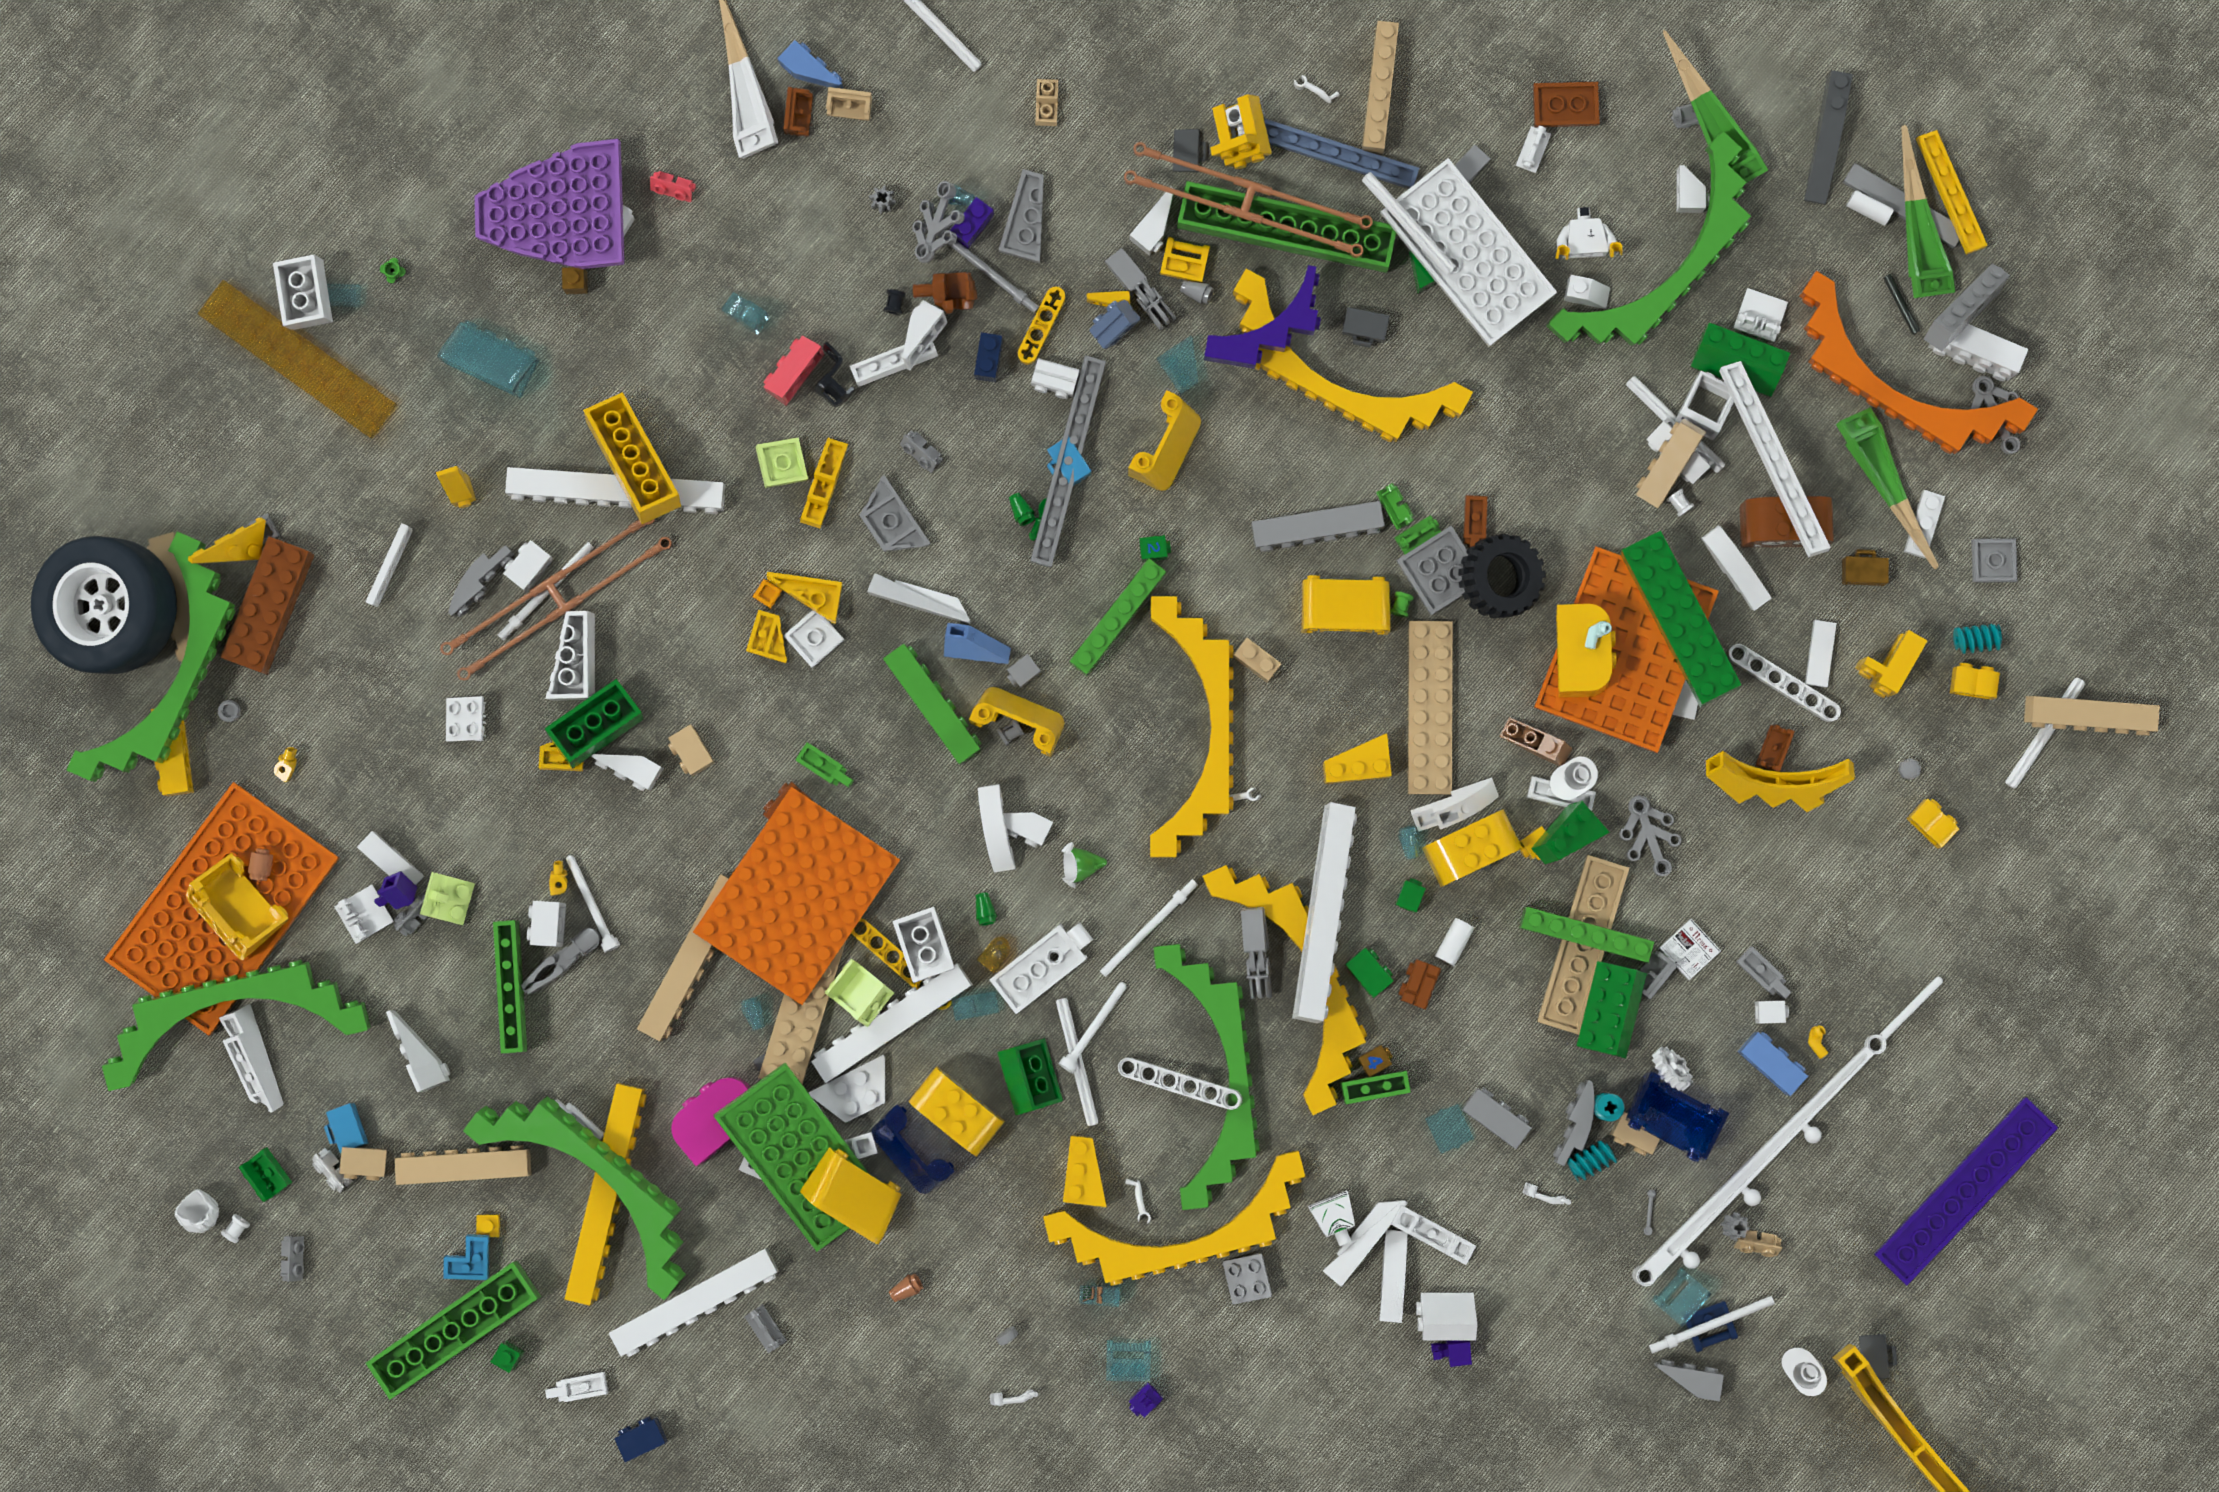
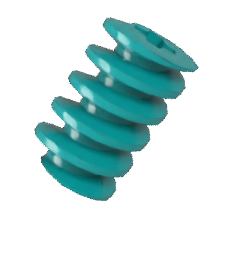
[1953,624,2002,654]
[1593,1093,1624,1121]
[1567,1140,1617,1183]

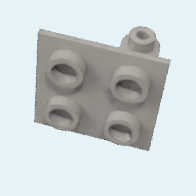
[1222,1253,1273,1304]

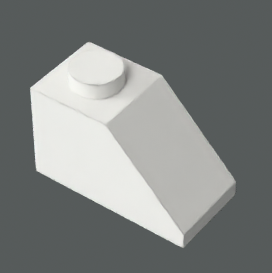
[1677,165,1709,213]
[1564,275,1610,309]

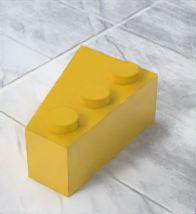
[1323,733,1392,784]
[1063,1135,1107,1207]

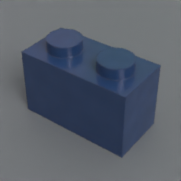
[974,332,1003,383]
[614,1416,668,1462]

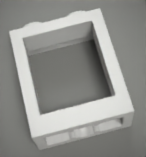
[1675,371,1734,440]

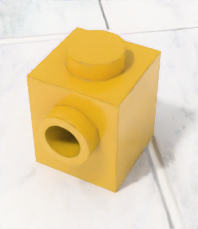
[1519,826,1545,860]

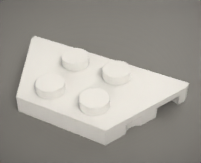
[808,1055,885,1123]

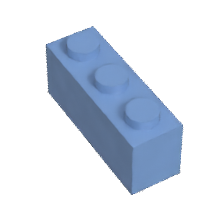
[1737,1032,1808,1096]

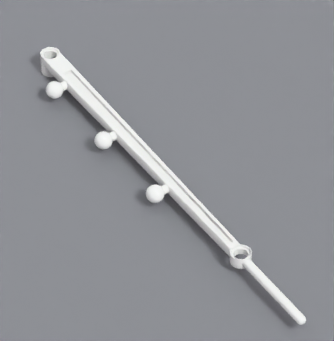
[1632,976,1943,1286]

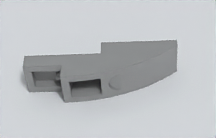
[449,545,515,618]
[1553,1080,1594,1166]

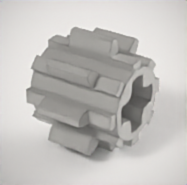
[869,186,896,214]
[1720,1212,1750,1241]

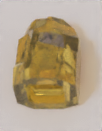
[977,937,1010,973]

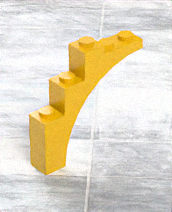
[1706,751,1855,812]

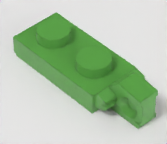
[795,742,854,788]

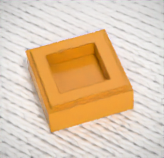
[752,579,782,609]

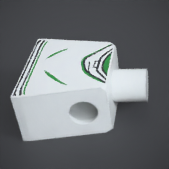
[1308,1191,1355,1247]

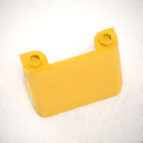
[1128,390,1201,491]
[1301,575,1390,635]
[969,687,1064,757]
[186,853,289,960]
[800,1147,902,1245]

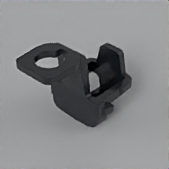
[814,342,855,407]

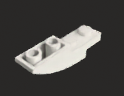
[1411,778,1499,832]

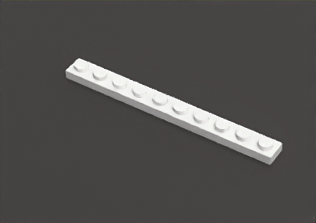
[1719,361,1831,558]

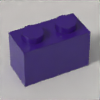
[950,197,994,249]

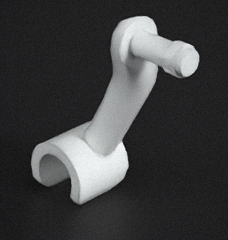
[1294,75,1340,103]
[1229,788,1261,801]
[1125,1179,1151,1224]
[1523,1182,1571,1205]
[990,1390,1038,1406]

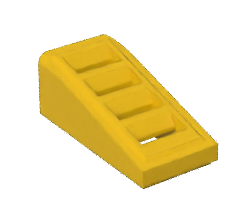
[1086,291,1130,307]

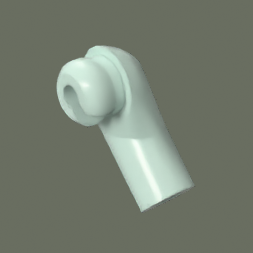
[1585,621,1612,649]

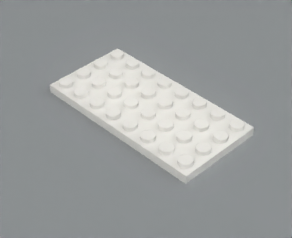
[1380,158,1557,347]

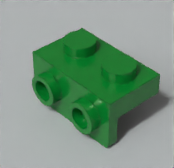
[239,1147,292,1202]

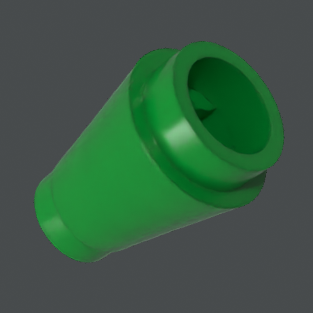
[1009,493,1035,526]
[975,892,997,926]

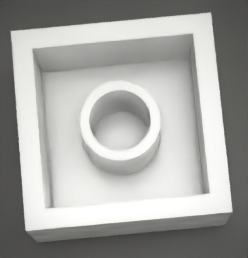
[527,901,566,947]

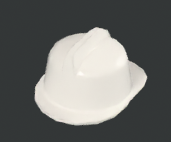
[1550,756,1598,800]
[1782,1348,1827,1396]

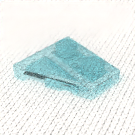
[1156,336,1198,395]

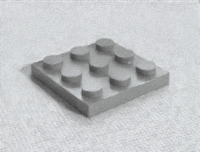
[1396,526,1468,615]

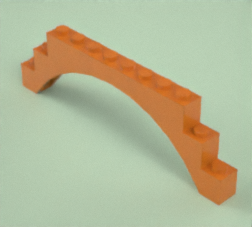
[1799,271,2038,454]

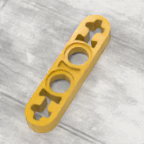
[1018,287,1065,365]

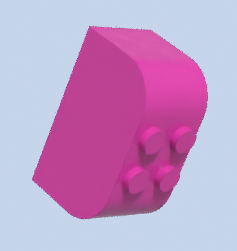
[671,1077,751,1166]

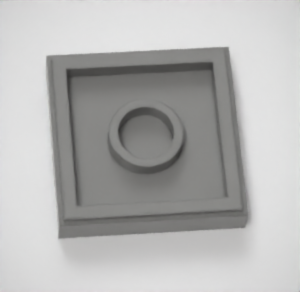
[1971,539,2018,583]

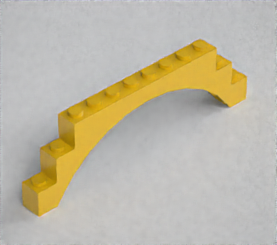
[1233,269,1473,442]
[1150,596,1233,858]
[1202,865,1367,1115]
[1043,1150,1305,1286]
[1832,1344,1970,1492]

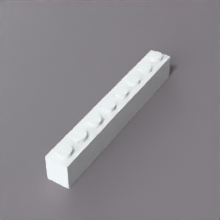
[811,963,973,1083]
[609,1248,779,1357]

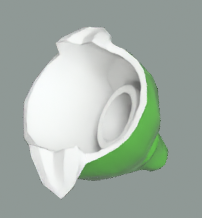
[1061,842,1107,888]

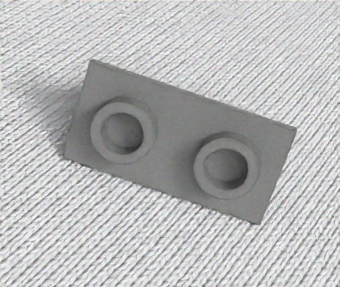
[1671,104,1699,129]
[900,430,943,473]
[394,892,427,937]
[280,1236,304,1282]
[744,1304,787,1353]

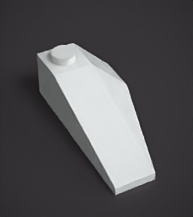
[386,1010,450,1092]

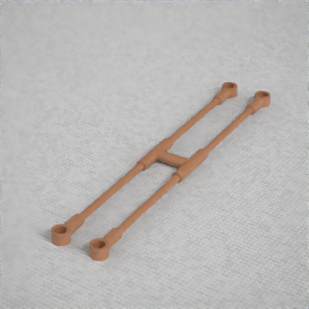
[1124,142,1373,258]
[440,519,672,681]

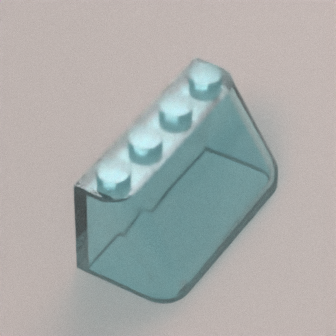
[437,320,539,399]

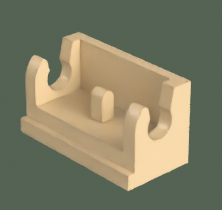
[826,87,872,121]

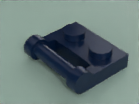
[1682,1300,1738,1353]

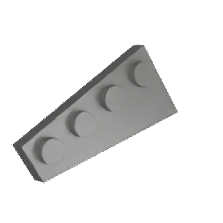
[999,169,1044,264]

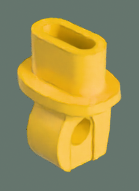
[274,747,297,783]
[549,861,568,896]

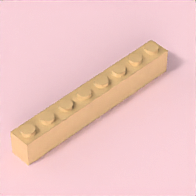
[637,874,729,1041]

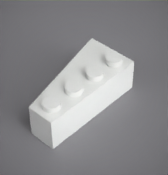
[545,611,595,701]

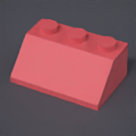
[764,336,825,406]

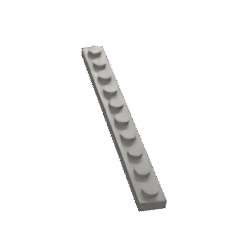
[1030,355,1106,568]

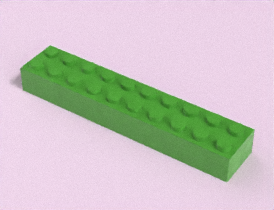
[1177,181,1396,273]

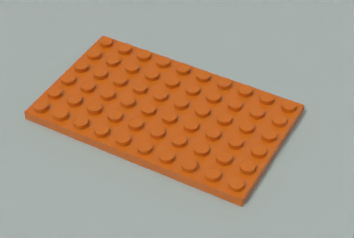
[104,782,340,1036]

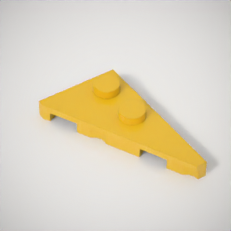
[188,517,266,564]
[766,572,842,624]

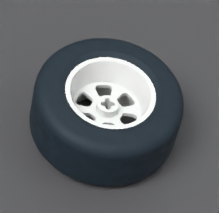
[31,536,177,674]

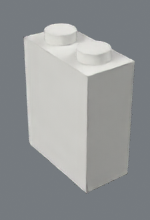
[1416,1293,1477,1340]

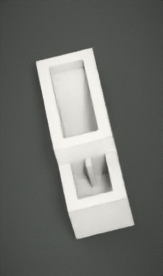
[357,831,425,885]

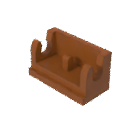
[784,87,813,137]
[1755,725,1795,772]

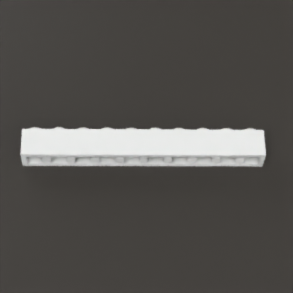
[505,467,726,514]
[1292,802,1357,1023]

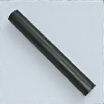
[1883,274,1920,335]

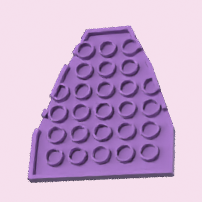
[475,139,625,269]

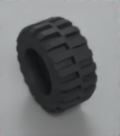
[1458,534,1546,618]

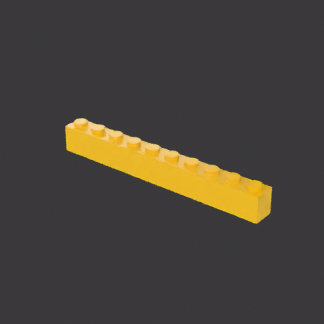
[564,1083,647,1306]

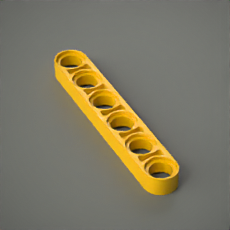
[851,919,952,1010]

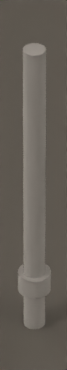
[937,230,1039,314]

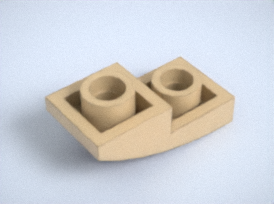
[1035,79,1058,126]

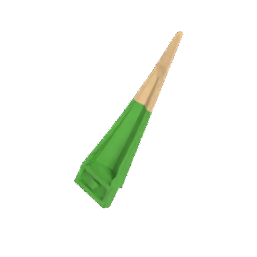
[1663,30,1768,182]
[1901,125,1955,298]
[1836,407,1938,569]

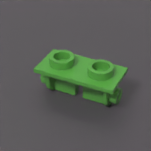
[1376,483,1414,530]
[1394,515,1441,554]

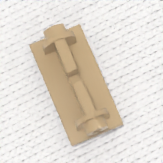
[1734,1230,1782,1257]

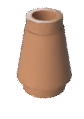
[889,1273,923,1302]

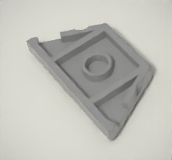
[860,475,931,552]

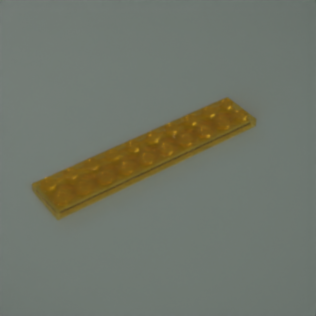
[197,280,397,439]

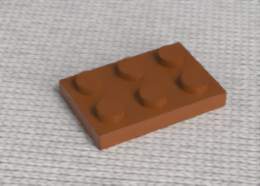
[1533,82,1600,128]

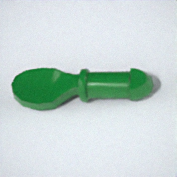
[1029,498,1047,541]

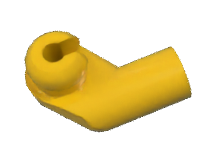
[1808,1025,1828,1059]

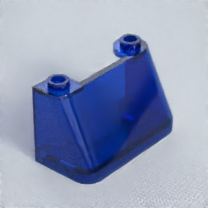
[1625,1071,1729,1163]
[871,1103,957,1194]

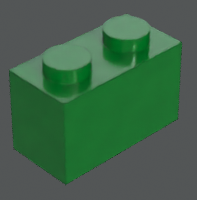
[1344,948,1393,998]

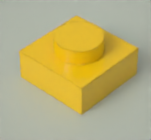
[476,1215,500,1237]

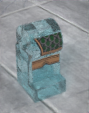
[1079,1285,1120,1307]

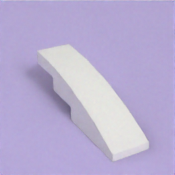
[1701,525,1771,611]
[1379,1229,1408,1323]

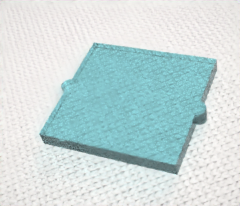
[1425,1104,1474,1154]

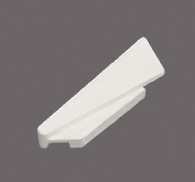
[867,574,971,624]
[219,1004,284,1112]
[1323,1200,1408,1287]

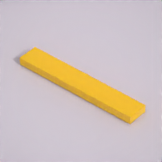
[1916,130,1988,255]

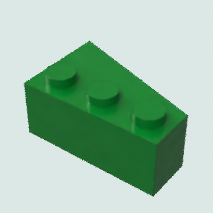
[1531,801,1610,864]

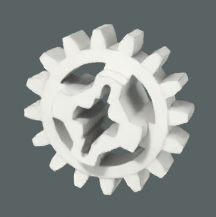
[1652,1046,1693,1091]

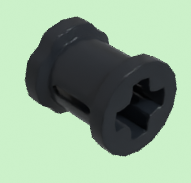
[883,289,906,315]

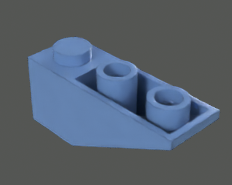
[777,40,843,89]
[944,623,1011,664]

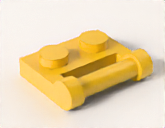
[1160,237,1210,283]

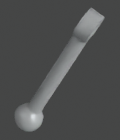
[1643,1189,1656,1235]

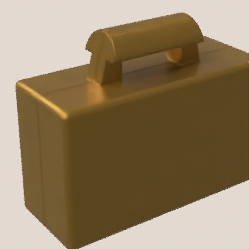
[1842,549,1889,587]

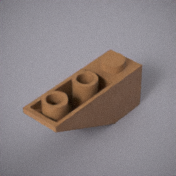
[1500,717,1572,766]

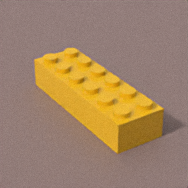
[583,392,681,524]

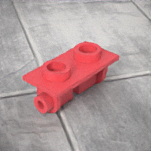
[650,171,696,202]

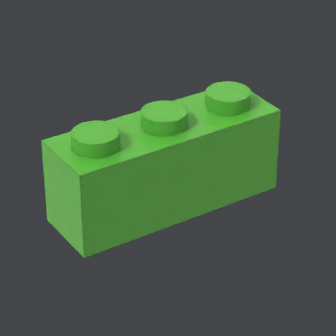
[1340,1070,1411,1104]

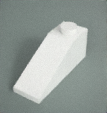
[1130,186,1174,256]
[902,300,948,370]

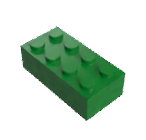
[544,679,644,769]
[1577,961,1647,1059]

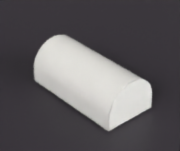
[1846,190,1894,226]
[1435,918,1475,967]

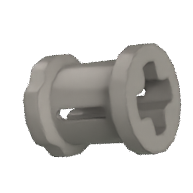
[996,719,1025,746]

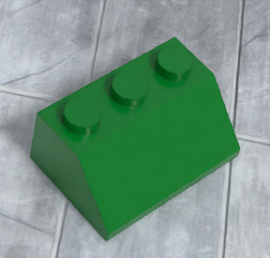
[997,1038,1063,1116]

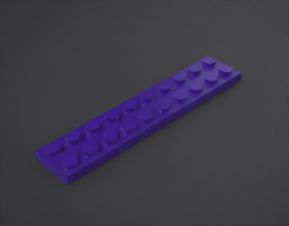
[1874,1097,2058,1286]

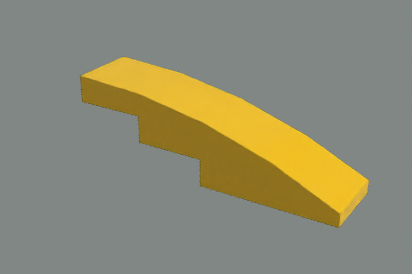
[800,438,848,529]

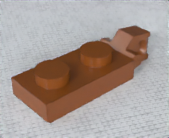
[1463,495,1488,548]

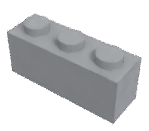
[1461,1088,1531,1149]

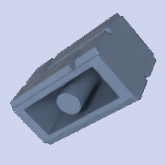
[1089,300,1140,349]

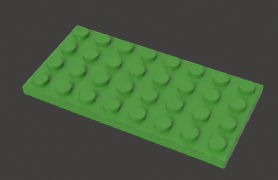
[714,1062,868,1252]

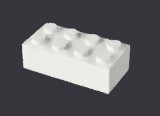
[1928,324,2028,381]

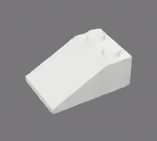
[893,907,955,983]

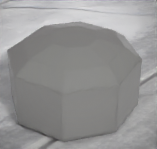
[1898,758,1921,780]

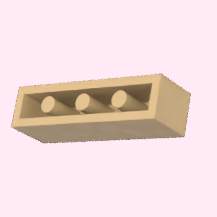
[1636,419,1706,508]

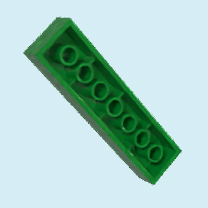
[1620,530,1742,708]

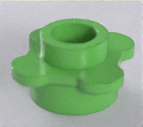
[380,258,406,283]

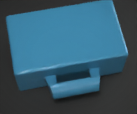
[1047,436,1092,486]
[324,1103,369,1153]

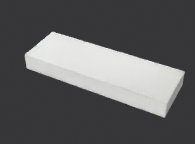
[1805,620,1836,688]
[1527,776,1596,811]

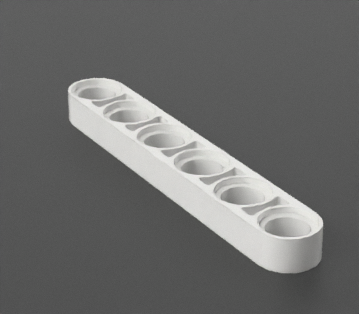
[1727,644,1841,722]
[1118,1057,1242,1110]

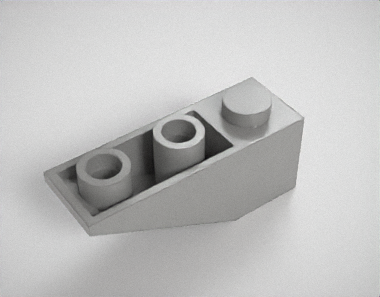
[1654,1359,1724,1401]

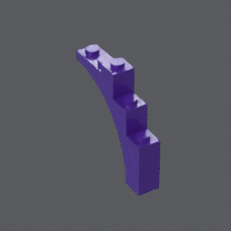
[1204,265,1321,369]

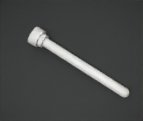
[566,855,620,953]
[1058,982,1127,1074]

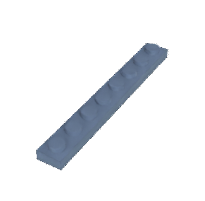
[1264,118,1419,189]

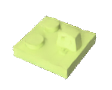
[755,437,808,488]
[420,872,475,925]

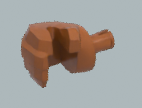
[913,272,977,313]

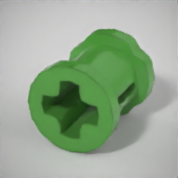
[1390,591,1414,618]

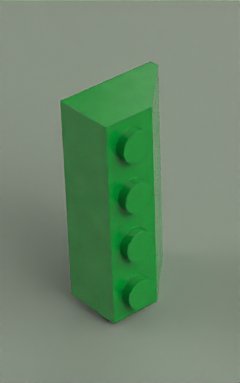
[1690,322,1790,397]

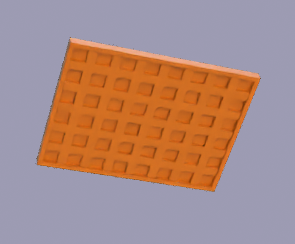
[1534,546,1719,753]
[693,787,900,1005]

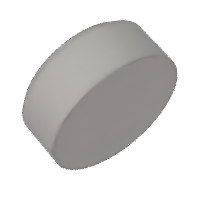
[218,700,241,722]
[995,1326,1018,1346]

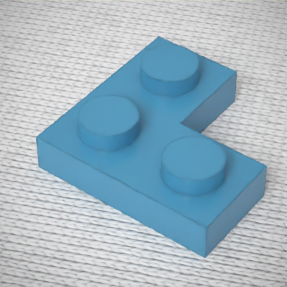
[443,1234,489,1280]

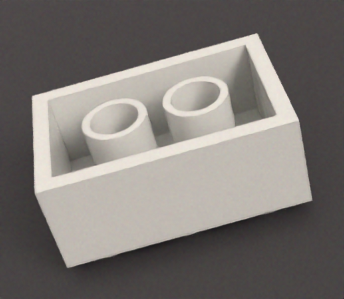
[273,254,333,330]

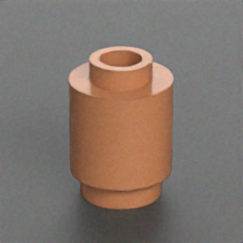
[248,848,273,881]

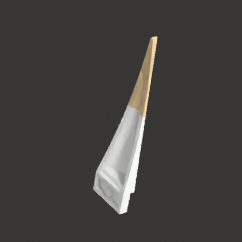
[719,0,778,159]

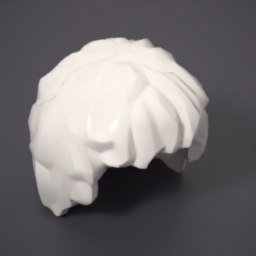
[175,1189,219,1233]

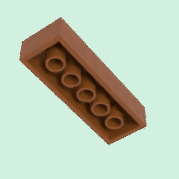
[221,536,315,675]

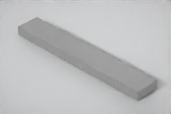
[1842,163,1959,248]

